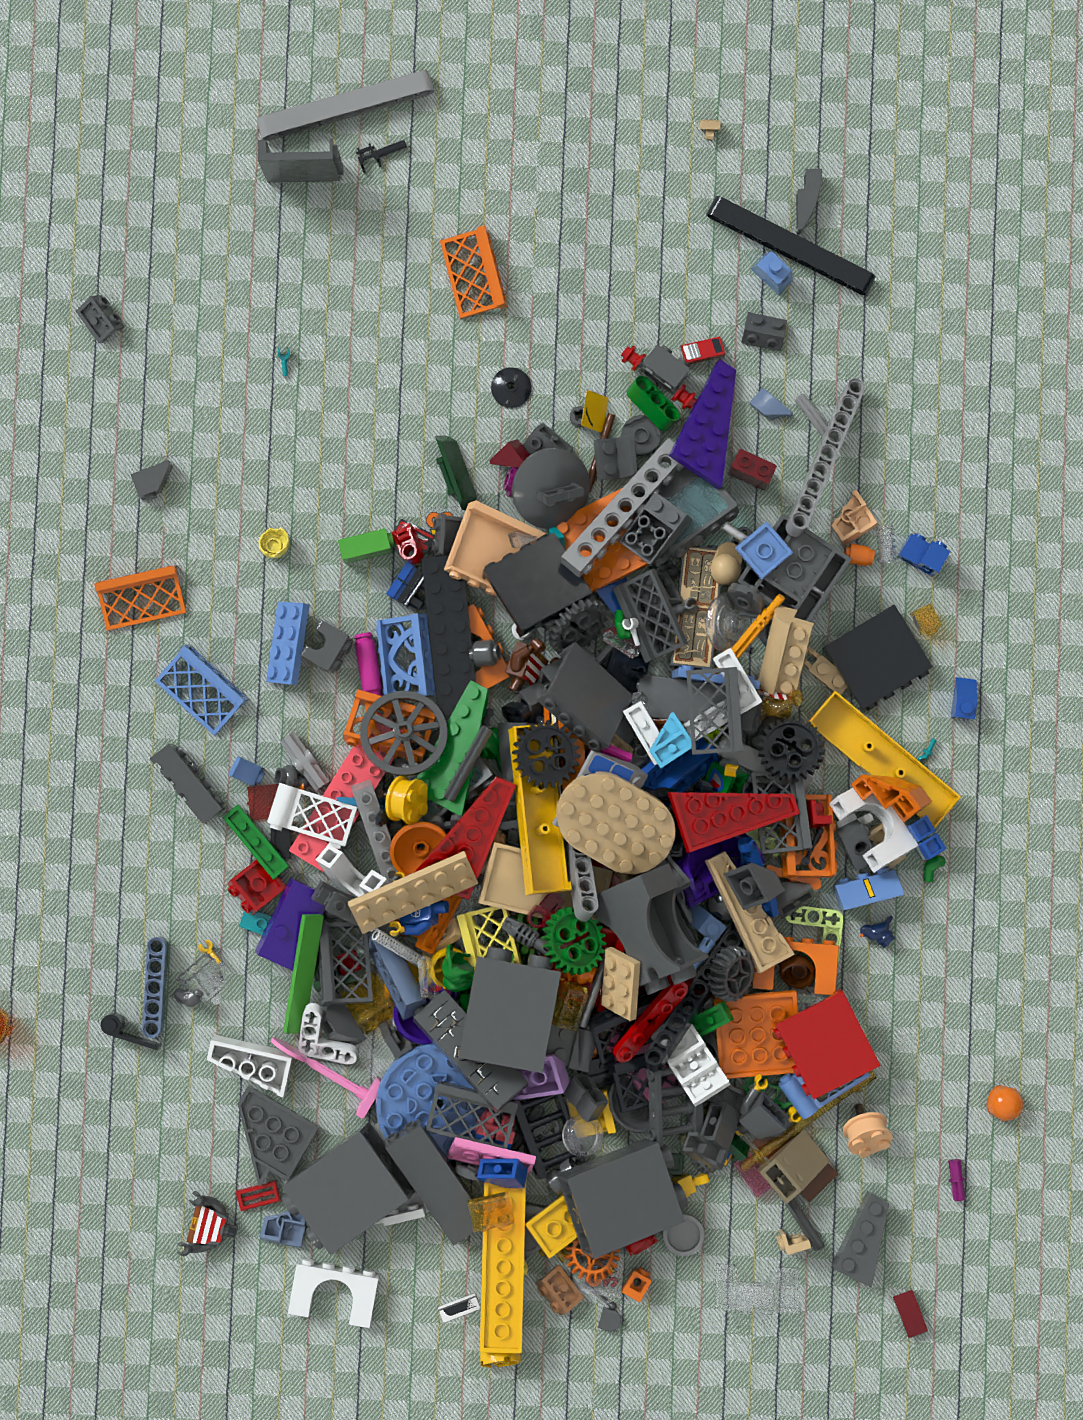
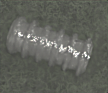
[876,525,896,564]

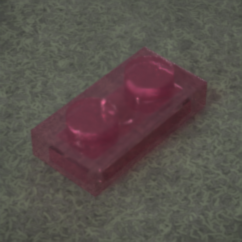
[733,1151,772,1198]

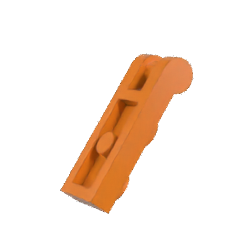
[764,864,821,890]

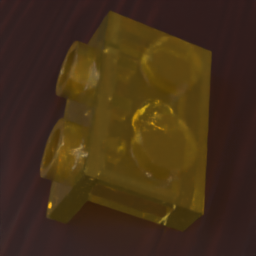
[468,1191,515,1232]

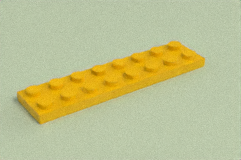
[480,1182,526,1353]

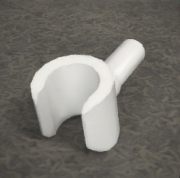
[622,618,640,646]

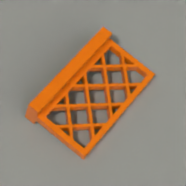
[440,225,508,319]
[94,564,187,630]

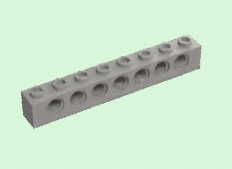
[561,438,684,578]

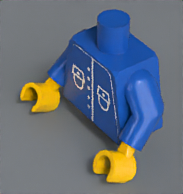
[389,872,449,937]

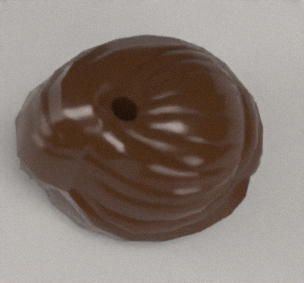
[779,954,815,989]

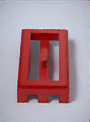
[236,1180,281,1211]

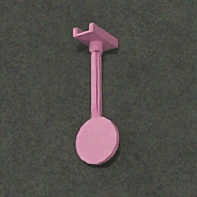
[270,1037,382,1119]

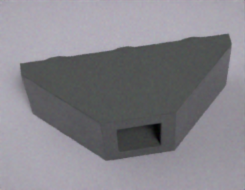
[320,990,367,1045]

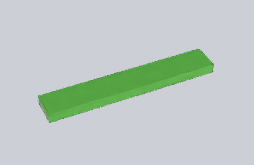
[283,914,324,1034]

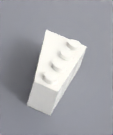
[207,1035,294,1098]

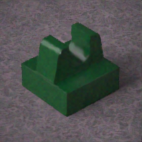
[728,1133,750,1162]

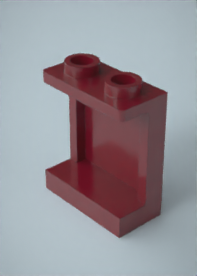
[728,449,777,490]

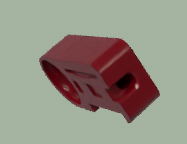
[527,893,564,928]

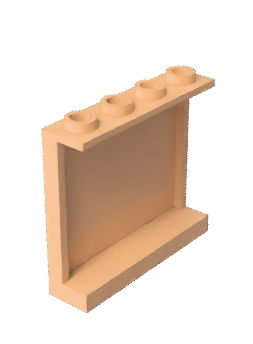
[444,501,546,596]

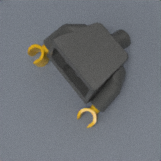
[737,1074,802,1139]

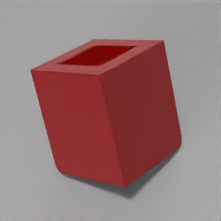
[806,800,833,828]

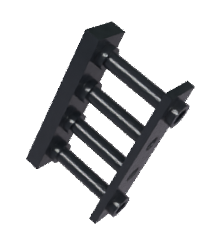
[515,1093,586,1180]

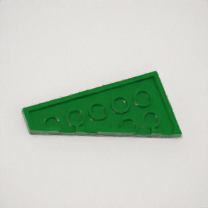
[416,680,490,816]

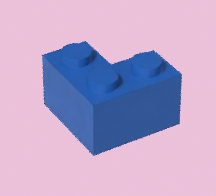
[897,533,951,577]

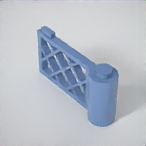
[779,1072,870,1119]

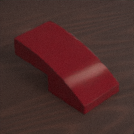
[893,1290,928,1339]

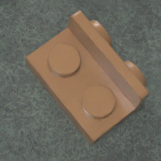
[535,1265,585,1315]

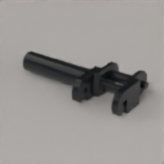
[356,140,407,173]

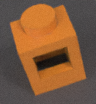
[621,1267,652,1302]

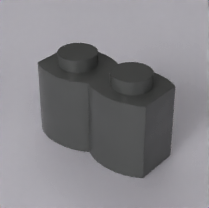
[564,1072,608,1122]

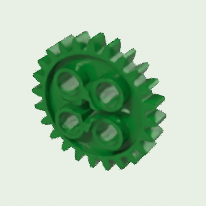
[541,907,607,975]

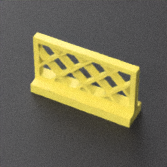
[457,906,522,972]

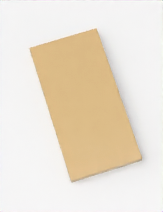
[478,842,613,924]

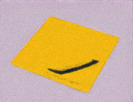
[581,390,609,433]

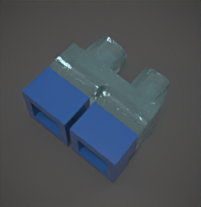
[906,815,947,860]

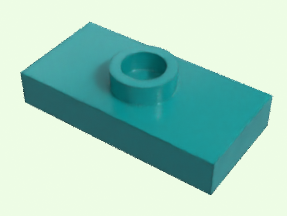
[239,911,271,935]

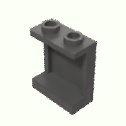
[432,514,463,556]

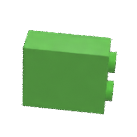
[338,528,395,564]

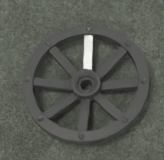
[360,691,447,777]

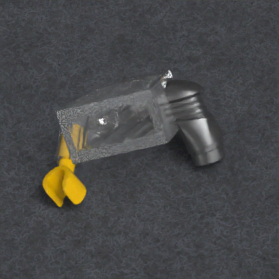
[174,940,226,1007]

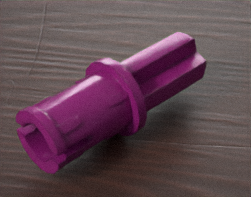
[948,1159,965,1201]

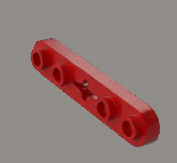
[613,980,688,1063]

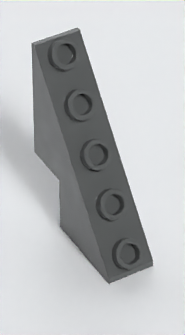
[518,646,596,724]

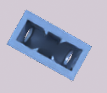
[751,251,793,295]

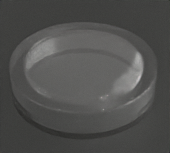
[562,1115,604,1156]

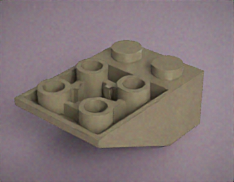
[756,1129,830,1204]

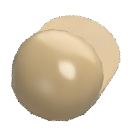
[711,542,742,585]

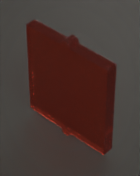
[247,784,279,820]

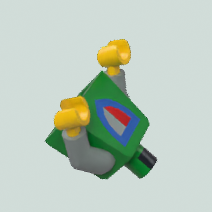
[704,759,749,793]

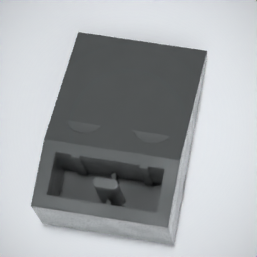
[618,491,693,565]

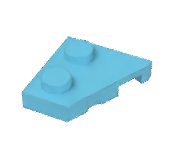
[649,712,692,768]

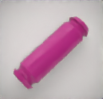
[354,632,383,696]

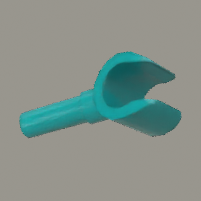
[277,347,290,376]

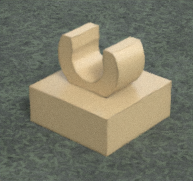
[699,120,721,140]

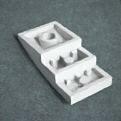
[651,1023,731,1107]

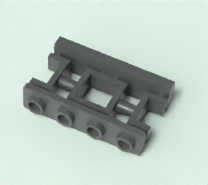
[311,880,401,944]

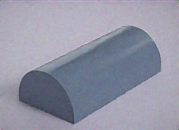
[369,934,427,1020]

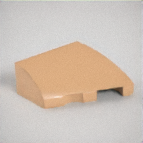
[832,490,878,547]

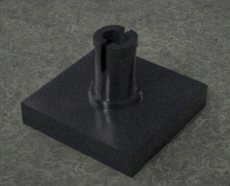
[607,644,650,695]

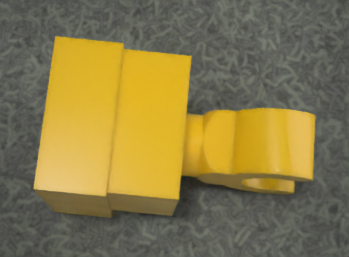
[671,1173,710,1197]

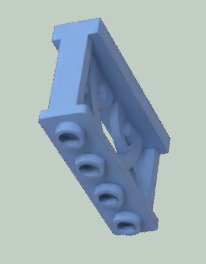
[376,613,436,701]

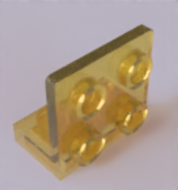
[341,972,395,1034]

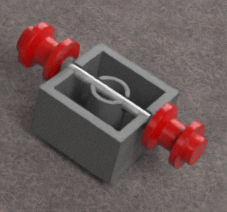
[621,344,697,410]

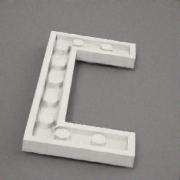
[623,648,763,765]

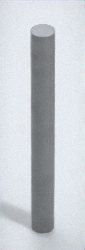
[578,947,609,1028]

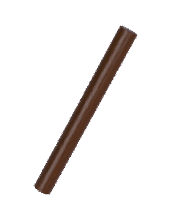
[588,413,615,493]

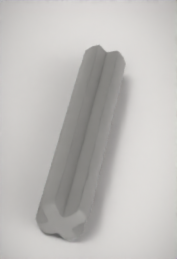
[795,394,835,442]

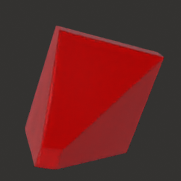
[336,950,361,976]

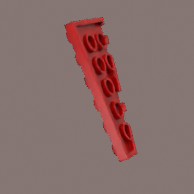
[414,776,516,900]
[668,792,800,853]

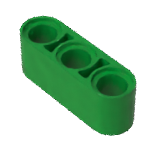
[627,376,680,431]

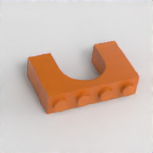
[468,604,511,690]
[752,936,839,995]

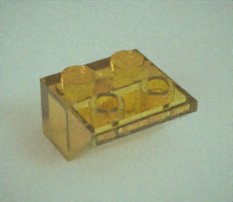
[552,978,589,1032]

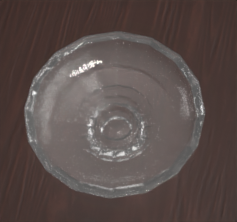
[705,595,751,653]

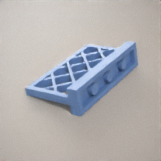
[155,644,249,736]

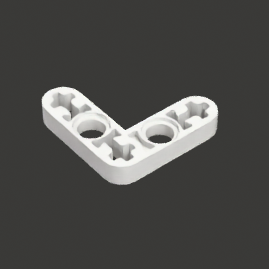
[298,1003,359,1065]

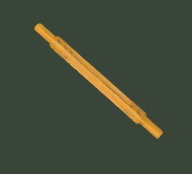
[715,594,785,674]

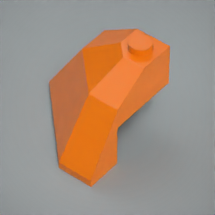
[851,774,932,822]

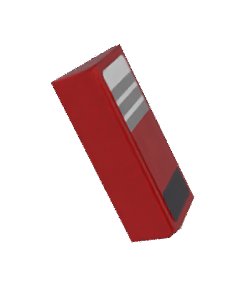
[680,336,725,365]

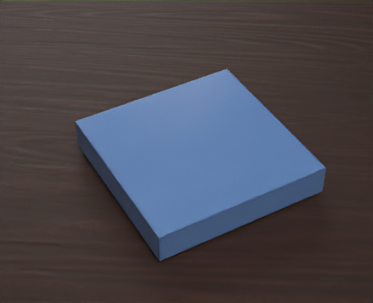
[734,521,793,580]

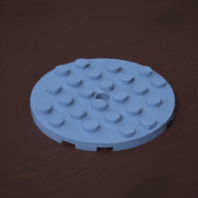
[376,1043,497,1161]

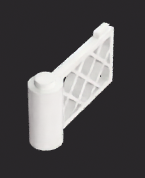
[267,783,358,849]

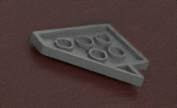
[238,1085,320,1186]

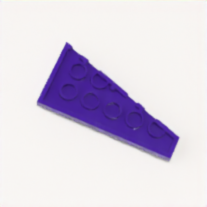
[669,359,736,490]

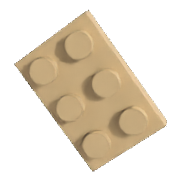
[601,947,641,1021]

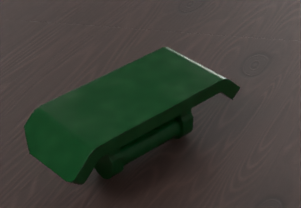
[435,435,477,510]

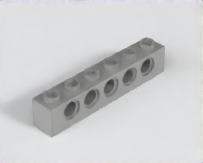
[351,779,401,883]

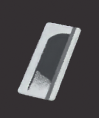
[438,1294,480,1322]

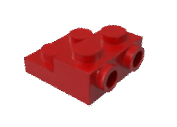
[227,859,286,915]

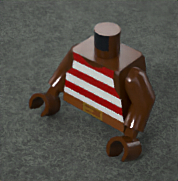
[506,639,559,694]

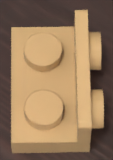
[776,1229,811,1255]

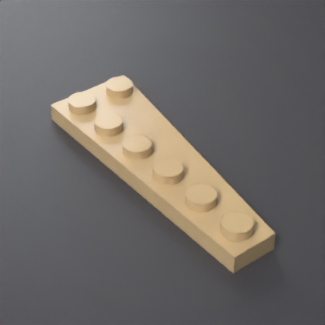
[705,851,794,973]

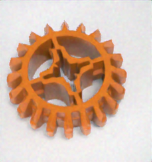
[565,1238,620,1282]

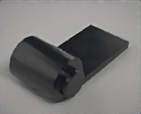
[100,1013,162,1050]

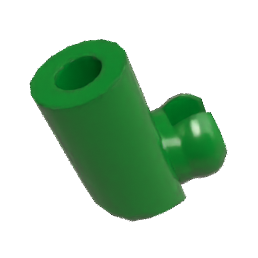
[614,610,631,640]
[923,855,946,882]

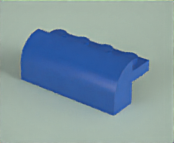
[641,737,719,807]

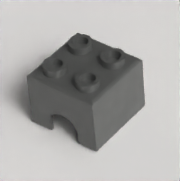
[301,620,353,673]

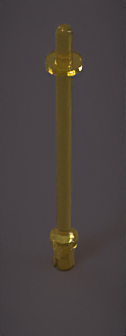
[740,1070,877,1171]

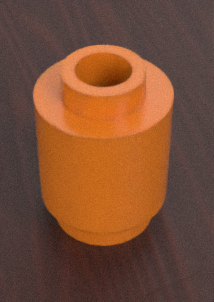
[844,543,875,567]

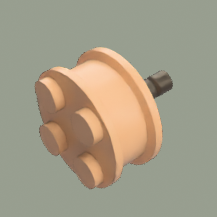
[843,1104,893,1158]

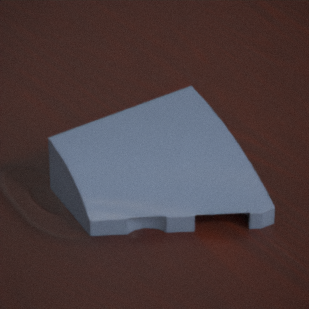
[260,1210,307,1248]

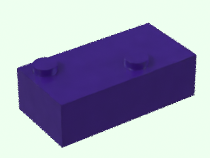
[255,877,326,971]

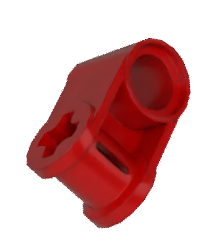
[391,522,424,564]

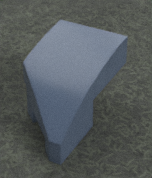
[749,388,793,420]

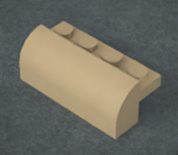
[758,605,814,697]

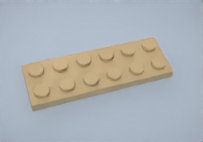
[348,851,478,934]

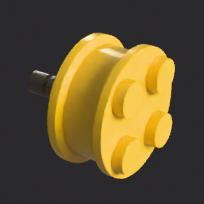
[376,776,428,825]

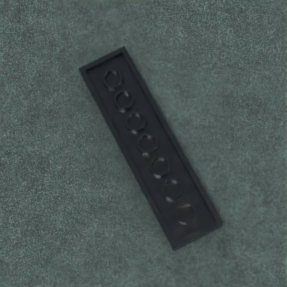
[421,555,476,721]

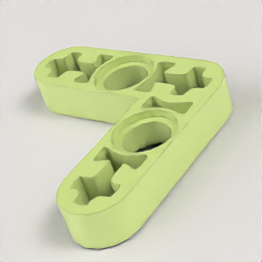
[785,906,843,962]

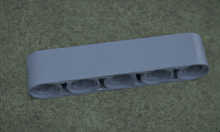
[142,936,169,1038]

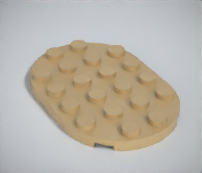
[556,771,675,874]

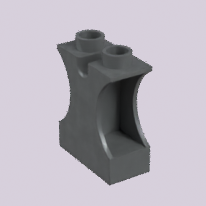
[594,863,709,995]

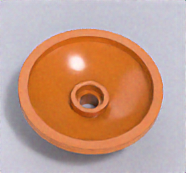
[390,822,447,876]

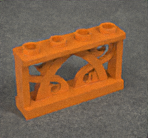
[343,689,436,763]
[780,793,838,878]

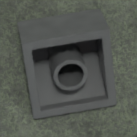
[724,863,785,910]

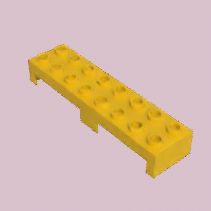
[806,691,961,828]
[508,723,572,896]

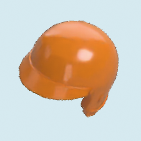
[986,1085,1023,1122]

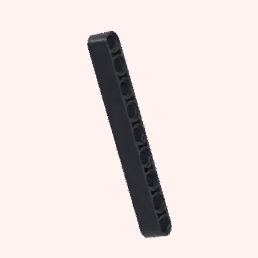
[706,196,876,296]
[645,922,744,1072]

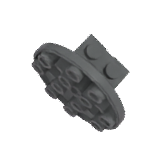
[512,448,590,529]

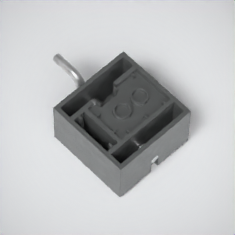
[723,513,852,622]

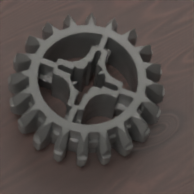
[707,946,756,1002]

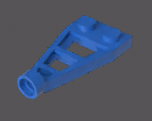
[737,837,779,918]

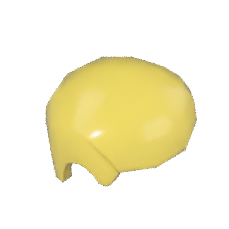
[258,527,290,558]

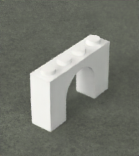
[829,788,919,873]
[316,844,390,898]
[288,1258,379,1328]

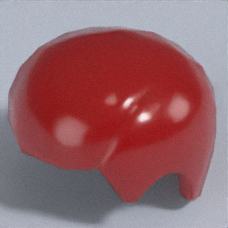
[625,1235,658,1256]

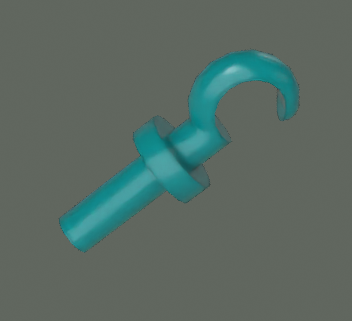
[917,738,937,767]

